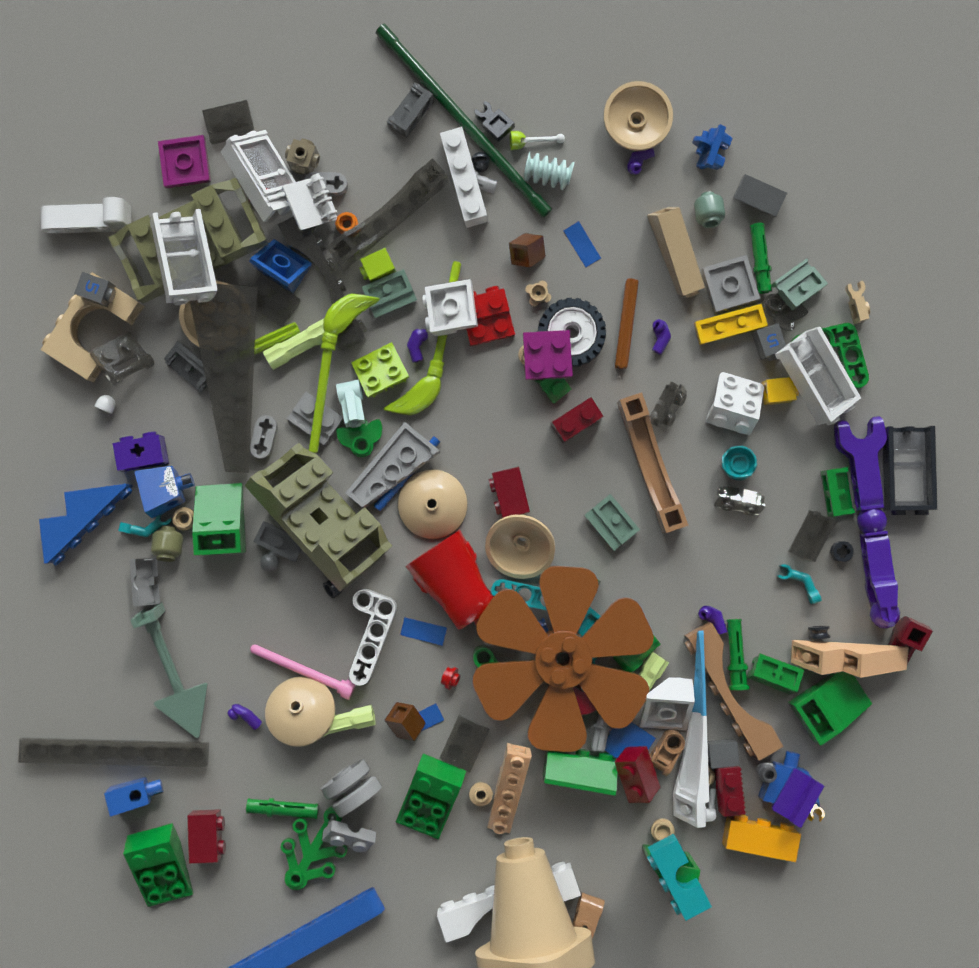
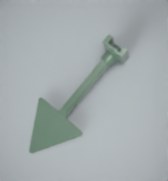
[130,602,208,738]

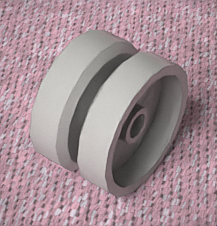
[320,759,382,817]

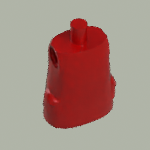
[405,530,494,630]

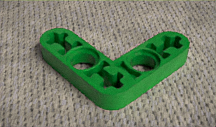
[790,323,869,389]

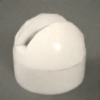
[95,395,116,414]

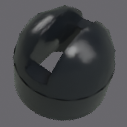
[471,152,489,172]
[323,580,343,598]

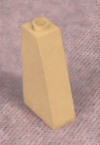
[647,207,705,298]

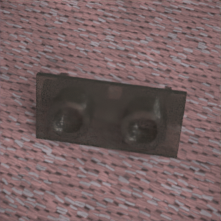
[649,382,687,432]
[714,485,766,516]

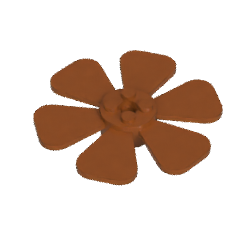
[472,566,654,752]

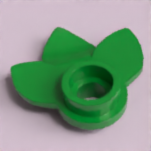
[337,419,383,457]

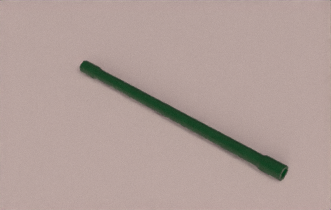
[375,23,552,218]

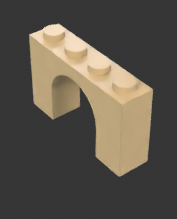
[40,272,145,382]

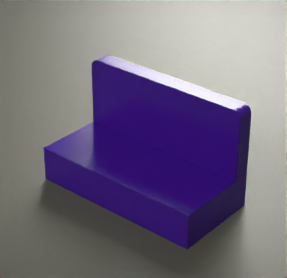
[772,768,825,828]

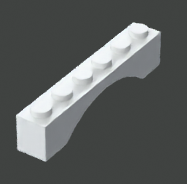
[437,862,581,943]

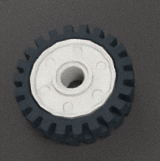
[537,297,606,367]

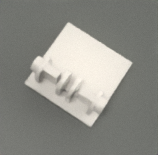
[281,173,337,231]

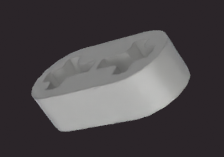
[304,172,348,196]
[250,415,278,459]

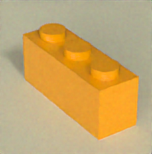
[722,815,801,862]

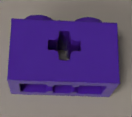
[112,432,169,472]

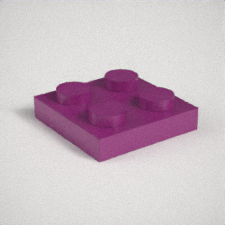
[158,135,211,189]
[523,330,573,380]

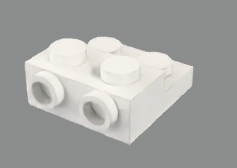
[423,279,478,336]

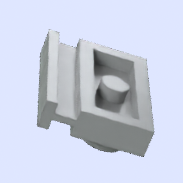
[287,392,344,446]

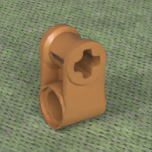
[649,729,685,777]
[572,892,605,938]

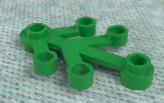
[281,806,348,890]

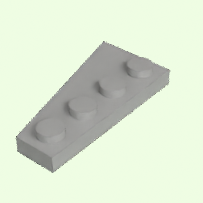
[346,422,441,508]

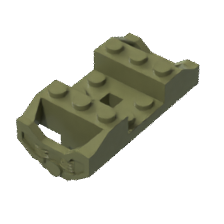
[108,177,268,304]
[245,443,392,591]

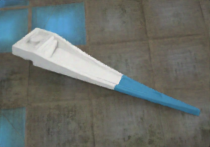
[673,630,709,828]

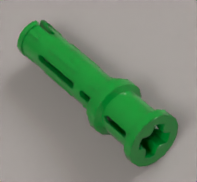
[726,619,750,690]

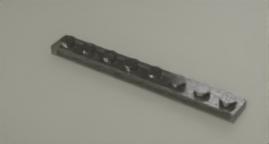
[18,738,209,767]

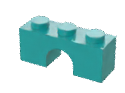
[647,834,712,921]

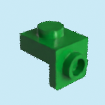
[534,378,571,404]

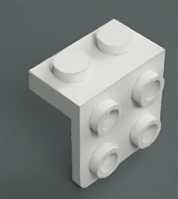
[706,372,764,436]

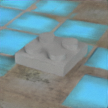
[701,255,760,313]

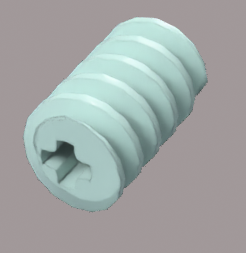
[524,152,575,190]

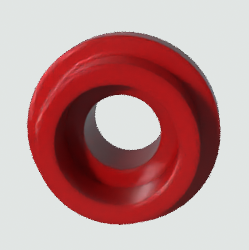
[441,667,461,690]

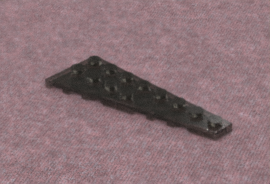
[186,281,257,473]

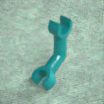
[118,512,172,537]
[777,564,822,604]

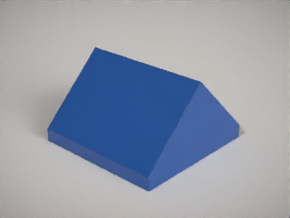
[249,239,312,293]

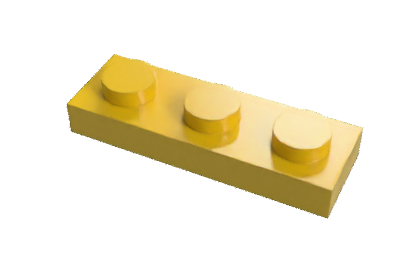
[694,304,768,345]

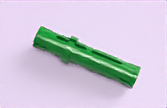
[750,223,772,294]
[246,798,319,819]

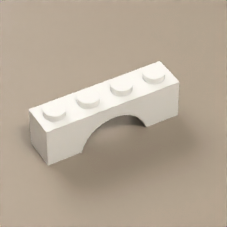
[440,127,488,228]

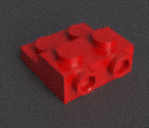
[466,286,515,347]

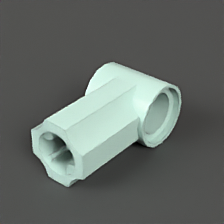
[336,379,365,428]

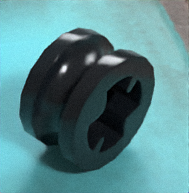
[830,541,854,562]
[808,626,831,639]

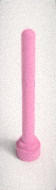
[250,645,356,700]

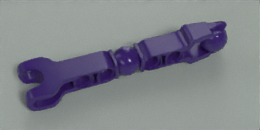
[833,416,900,629]

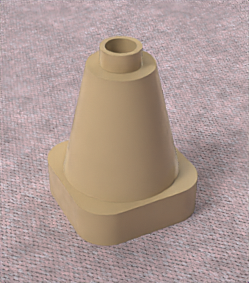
[475,837,595,968]

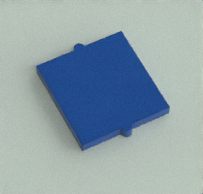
[605,722,656,758]

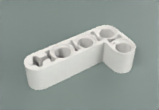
[41,197,131,233]
[349,589,397,686]

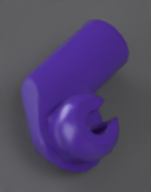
[627,148,655,175]
[652,319,671,355]
[407,329,428,363]
[698,606,727,634]
[227,704,262,730]

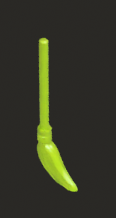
[383,261,461,415]
[309,294,380,453]

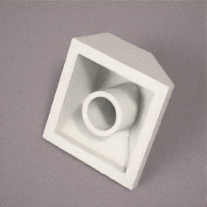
[640,678,695,731]

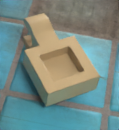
[845,281,870,324]

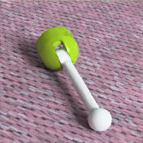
[509,131,565,150]

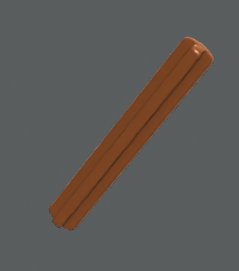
[615,278,639,369]

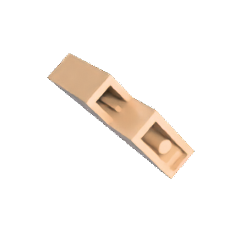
[791,640,908,678]
[487,743,532,834]

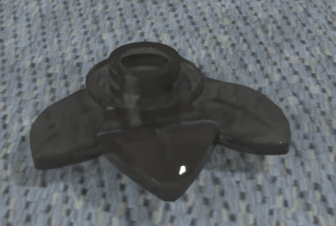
[763,293,808,331]

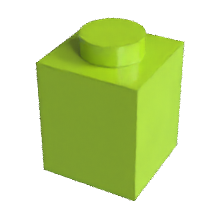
[359,248,396,283]

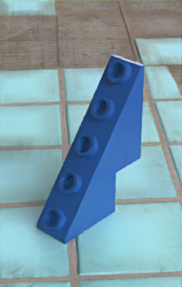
[39,484,133,566]

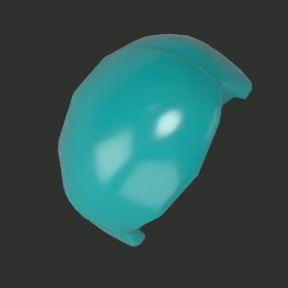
[721,446,757,481]

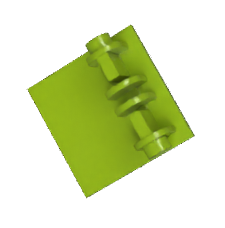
[351,342,409,398]

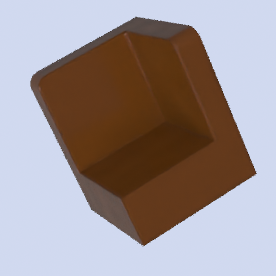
[509,233,546,268]
[384,702,425,741]

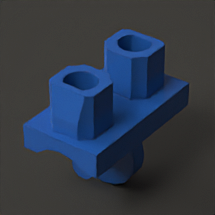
[692,124,733,170]

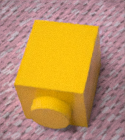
[761,377,799,405]

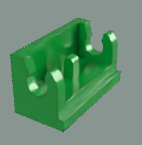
[820,467,855,517]
[747,653,804,694]

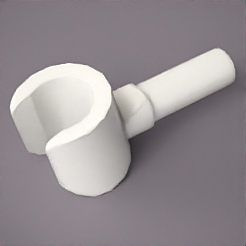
[706,788,716,822]

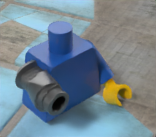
[756,751,825,822]

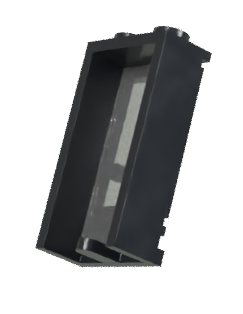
[883,426,937,515]

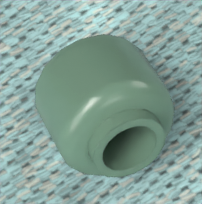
[694,191,725,228]

